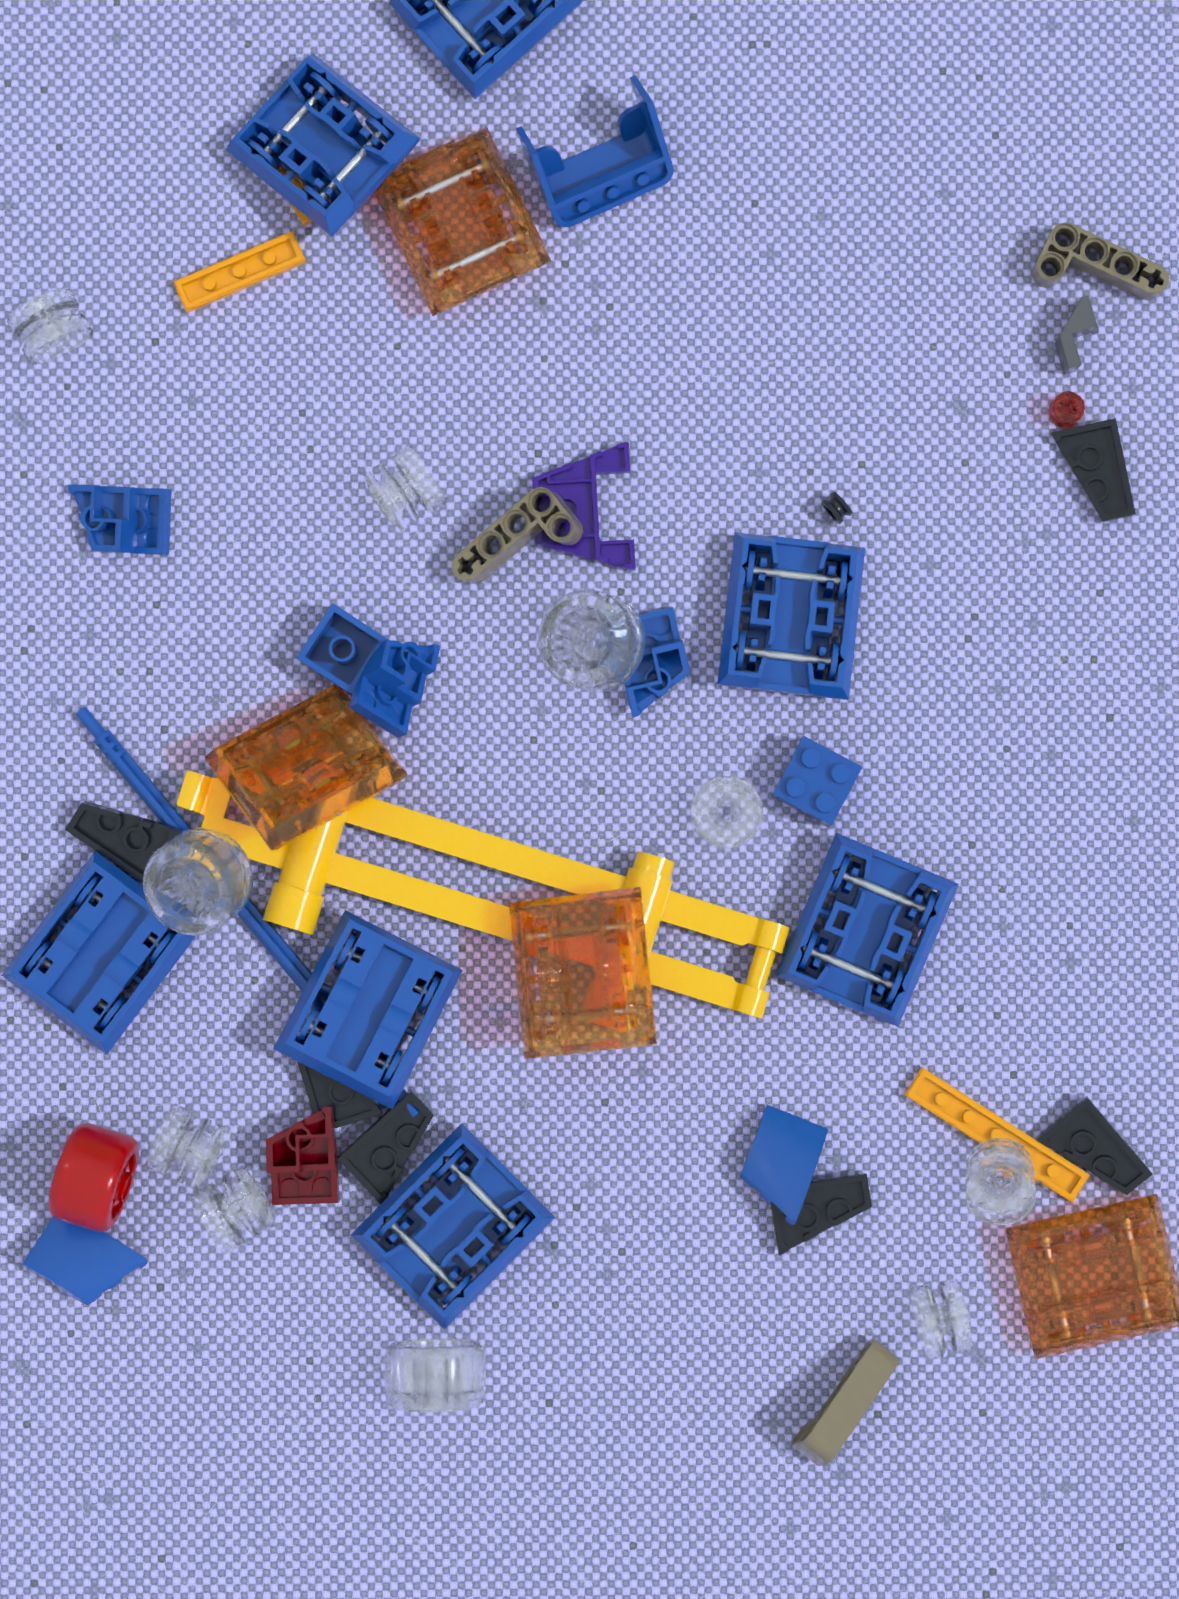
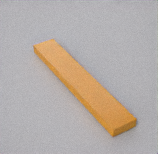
[904,1067,1090,1203]

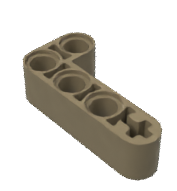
[1032,222,1169,301]
[452,487,583,584]
[791,1338,900,1466]

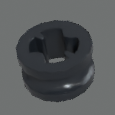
[821,491,852,524]

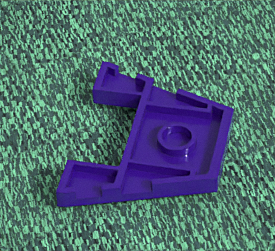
[532,442,636,571]

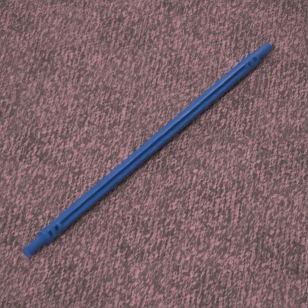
[75,707,420,1118]

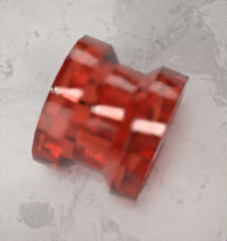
[1048,391,1085,428]

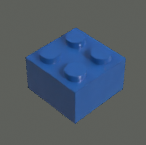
[296,603,388,696]
[771,736,862,827]

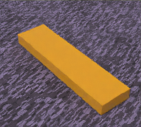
[173,231,307,314]

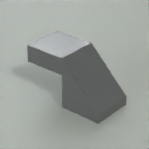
[1055,295,1097,374]

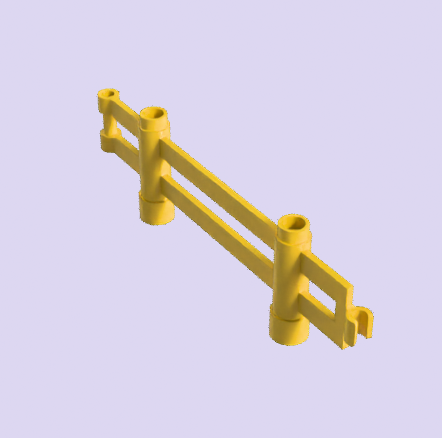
[177,752,790,1034]

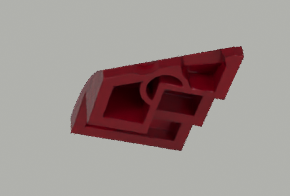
[266,1106,340,1205]

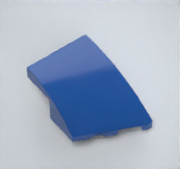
[68,484,172,555]
[609,606,690,717]
[349,640,440,738]
[740,1105,828,1225]
[22,1216,148,1305]

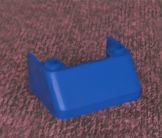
[516,75,674,227]

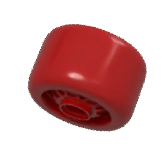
[48,1123,139,1232]

